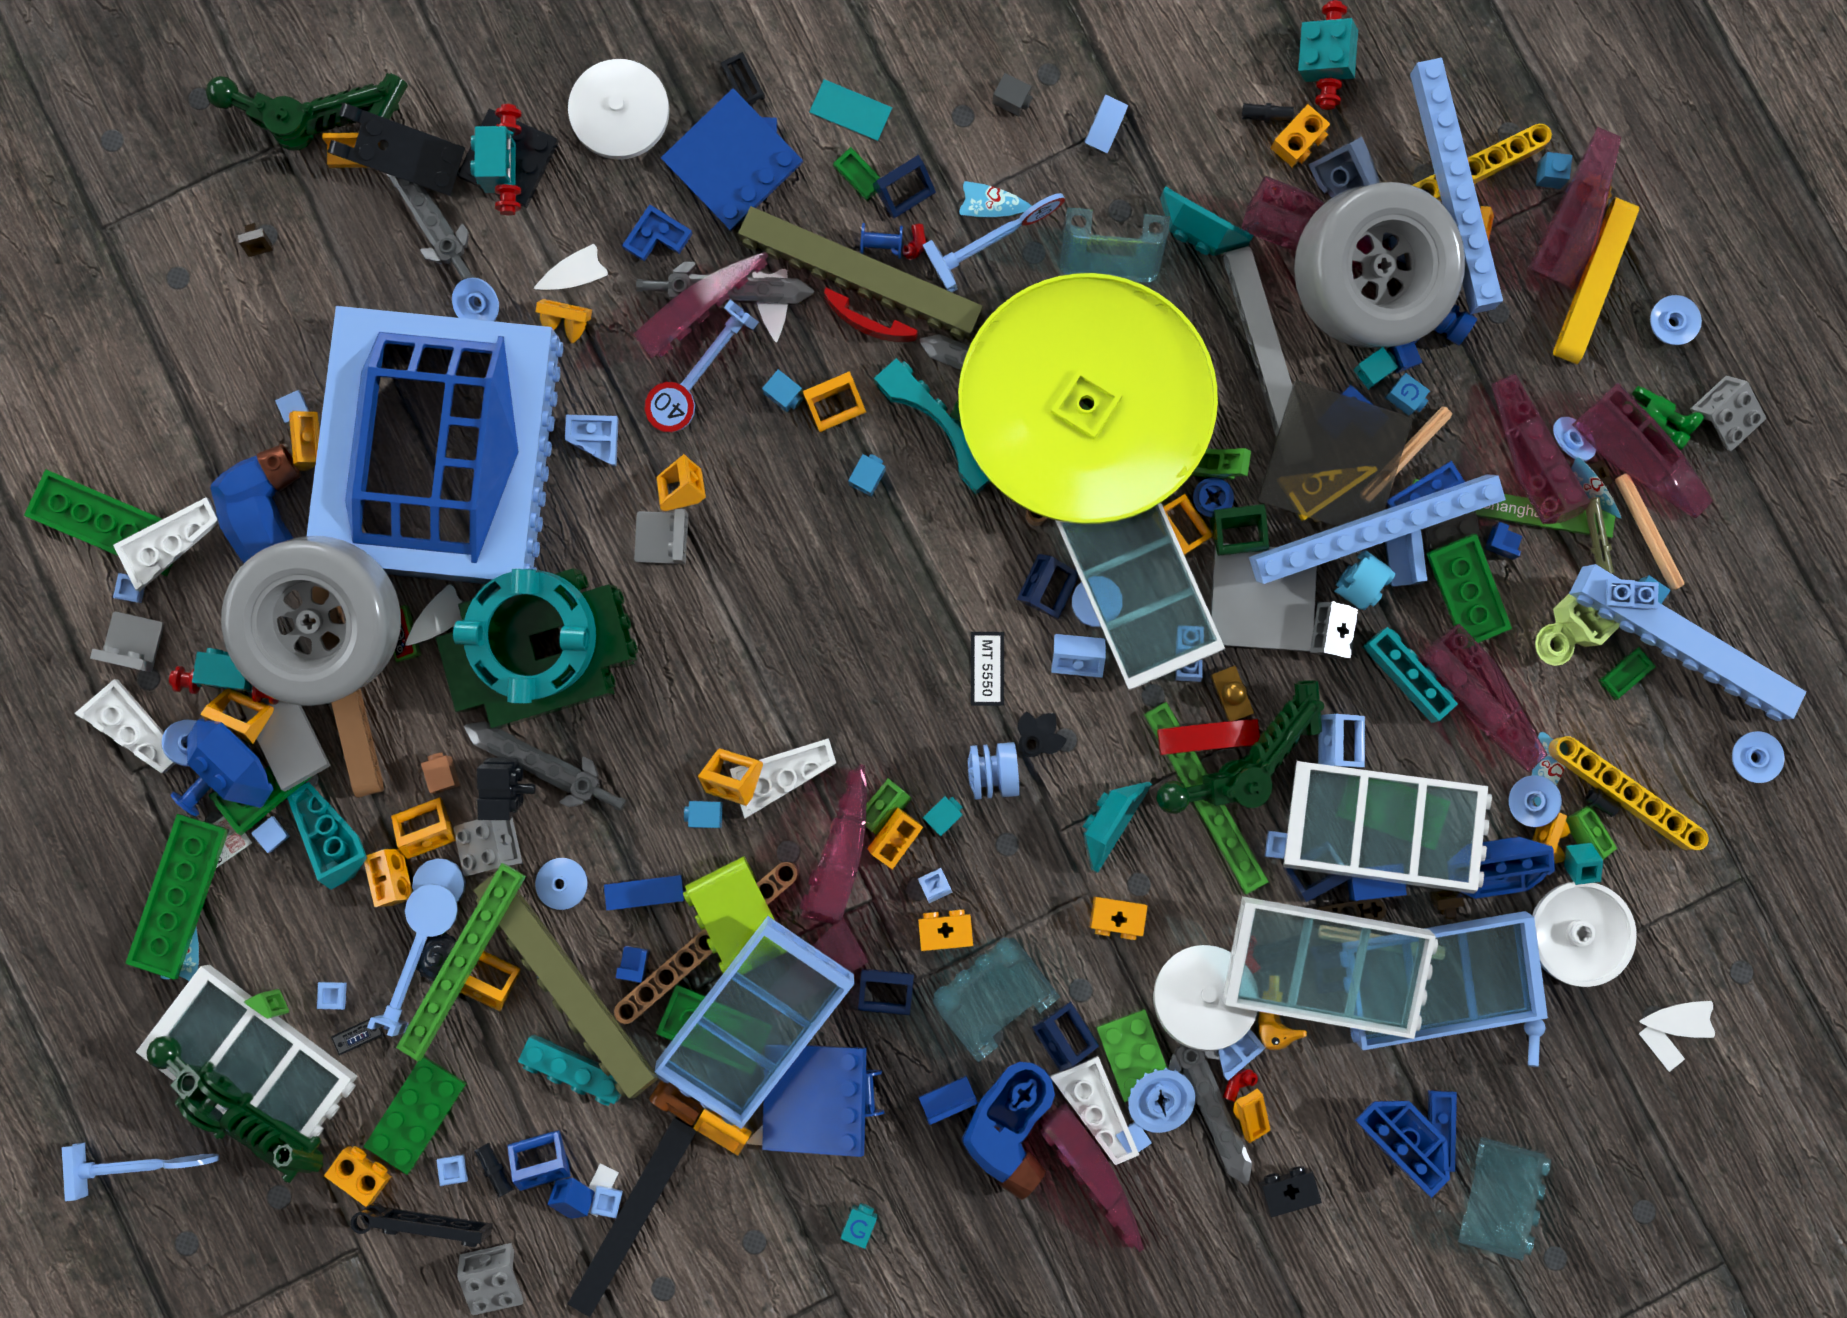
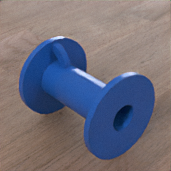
[860,223,903,259]
[170,777,211,816]
[865,1070,884,1117]

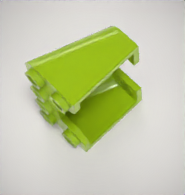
[683,856,786,980]

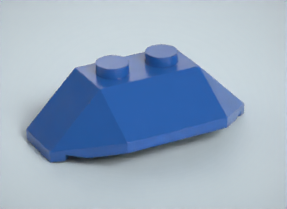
[187,719,273,808]
[1447,837,1555,899]
[1355,1100,1450,1198]

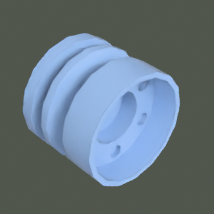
[967,742,1019,800]

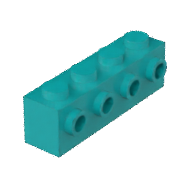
[1362,627,1458,723]
[518,1034,621,1106]

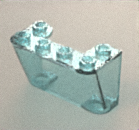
[1059,207,1170,283]
[933,938,1061,1062]
[1458,1137,1552,1261]

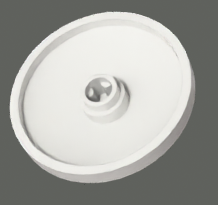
[568,59,669,160]
[1532,882,1636,987]
[1153,945,1259,1051]

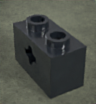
[1258,1166,1322,1218]

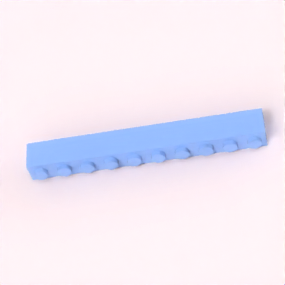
[1410,58,1503,314]
[1249,474,1506,584]
[1569,564,1806,721]

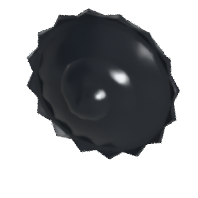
[416,932,457,982]

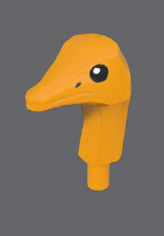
[1258,975,1307,1050]

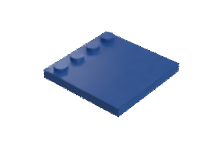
[661,88,803,232]
[762,1043,866,1157]

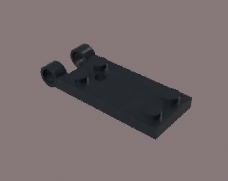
[328,103,466,196]
[350,1203,493,1247]

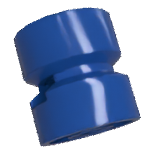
[1434,304,1478,346]

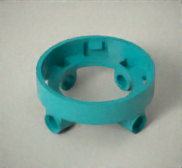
[453,569,596,703]

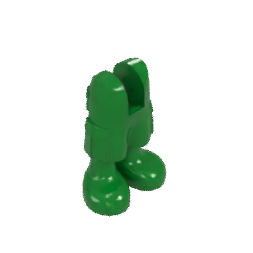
[1623,386,1705,454]

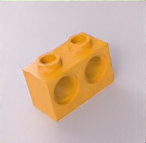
[1270,104,1330,168]
[364,849,412,907]
[324,1146,392,1207]

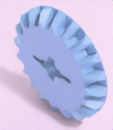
[1128,1068,1195,1133]

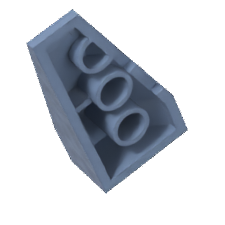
[1308,136,1393,243]

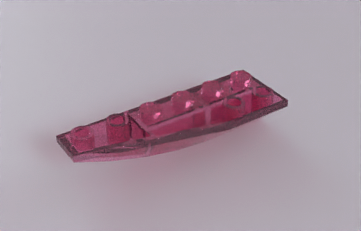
[1527,127,1621,290]
[1241,176,1392,270]
[633,252,768,358]
[1492,374,1590,524]
[1572,383,1713,518]
[1418,624,1548,772]
[799,764,867,924]
[1040,1102,1144,1252]

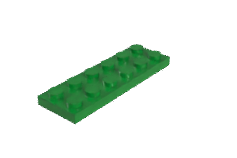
[24,469,174,576]
[125,814,229,979]

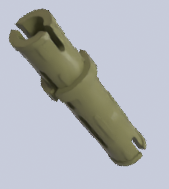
[1583,497,1614,573]

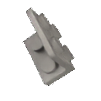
[1690,376,1766,451]
[634,509,688,565]
[90,611,164,673]
[453,817,522,876]
[457,1243,523,1315]

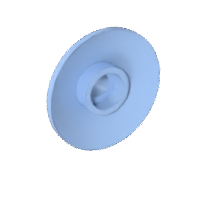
[452,278,499,321]
[1650,295,1702,345]
[1553,417,1596,461]
[161,720,196,766]
[1732,731,1784,783]
[1509,775,1562,827]
[535,858,587,910]

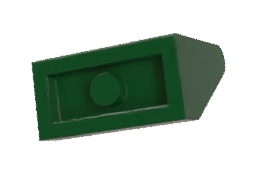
[1210,504,1269,556]

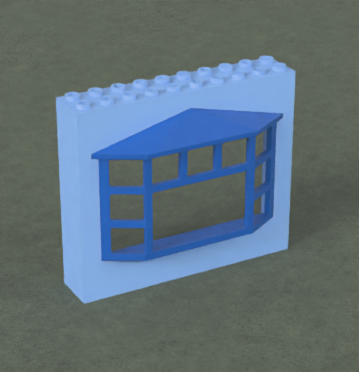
[307,306,563,584]

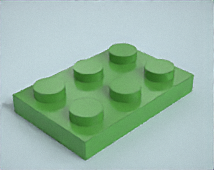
[1096,1009,1167,1102]

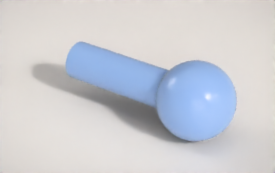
[1524,1019,1546,1067]

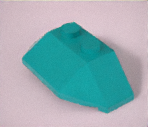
[1160,186,1254,256]
[1082,782,1152,873]

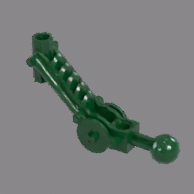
[206,73,408,151]
[1156,680,1324,814]
[147,1036,324,1183]

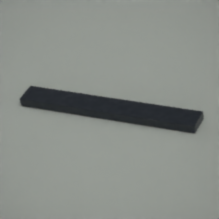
[568,1117,697,1317]

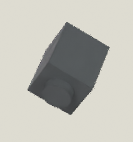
[992,73,1033,117]

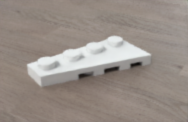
[113,497,219,592]
[75,679,176,773]
[730,738,836,819]
[1050,1056,1139,1165]

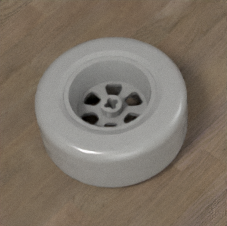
[1294,182,1465,348]
[221,536,401,706]

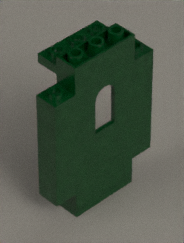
[436,568,638,729]

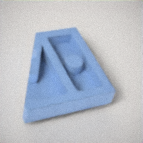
[565,415,618,466]
[1217,1029,1265,1080]

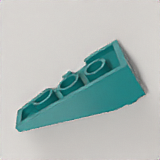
[287,782,367,890]

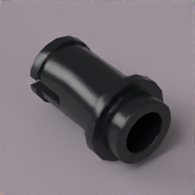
[1585,788,1621,817]

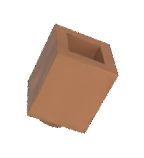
[421,753,460,794]

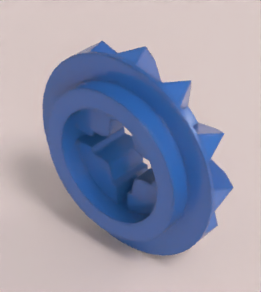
[1193,477,1234,517]

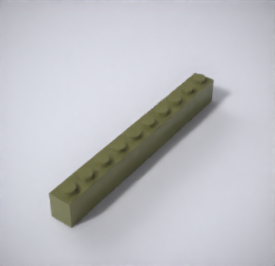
[738,206,983,340]
[473,871,659,1098]

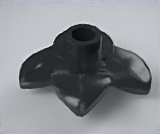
[1018,711,1067,757]

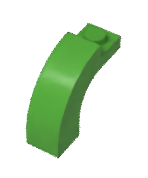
[1191,448,1251,479]

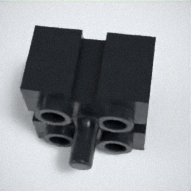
[477,757,536,821]

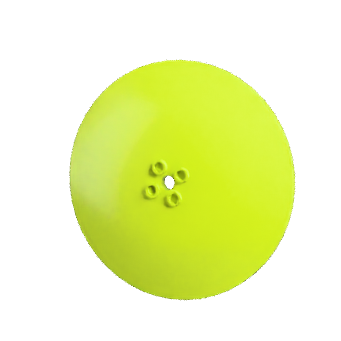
[958,273,1218,524]

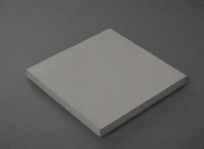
[1209,543,1317,652]

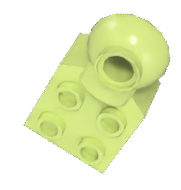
[1535,594,1620,666]

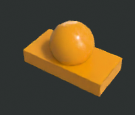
[1233,1089,1271,1143]

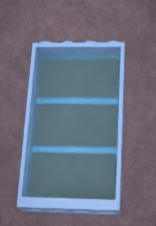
[1339,911,1548,1050]
[655,916,854,1129]

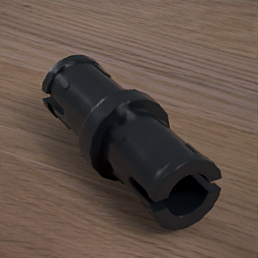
[1242,103,1294,123]
[474,1143,514,1198]

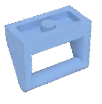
[1318,714,1365,767]

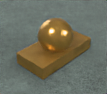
[1210,666,1254,721]

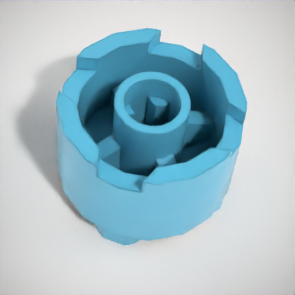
[1335,550,1395,610]

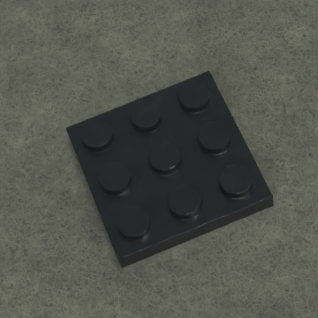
[457,108,559,208]

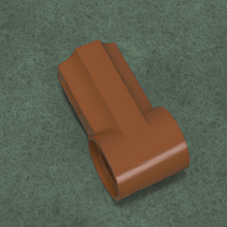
[648,1080,703,1126]

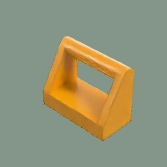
[803,371,866,432]
[289,411,320,471]
[656,454,706,511]
[1152,494,1213,556]
[200,688,274,744]
[698,748,763,806]
[391,797,456,859]
[460,951,521,1011]
[693,1108,752,1156]

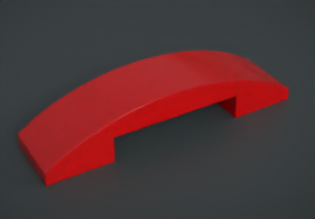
[824,287,918,342]
[1157,719,1260,755]

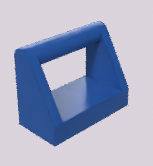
[508,1130,571,1191]

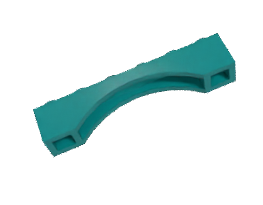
[874,358,991,494]

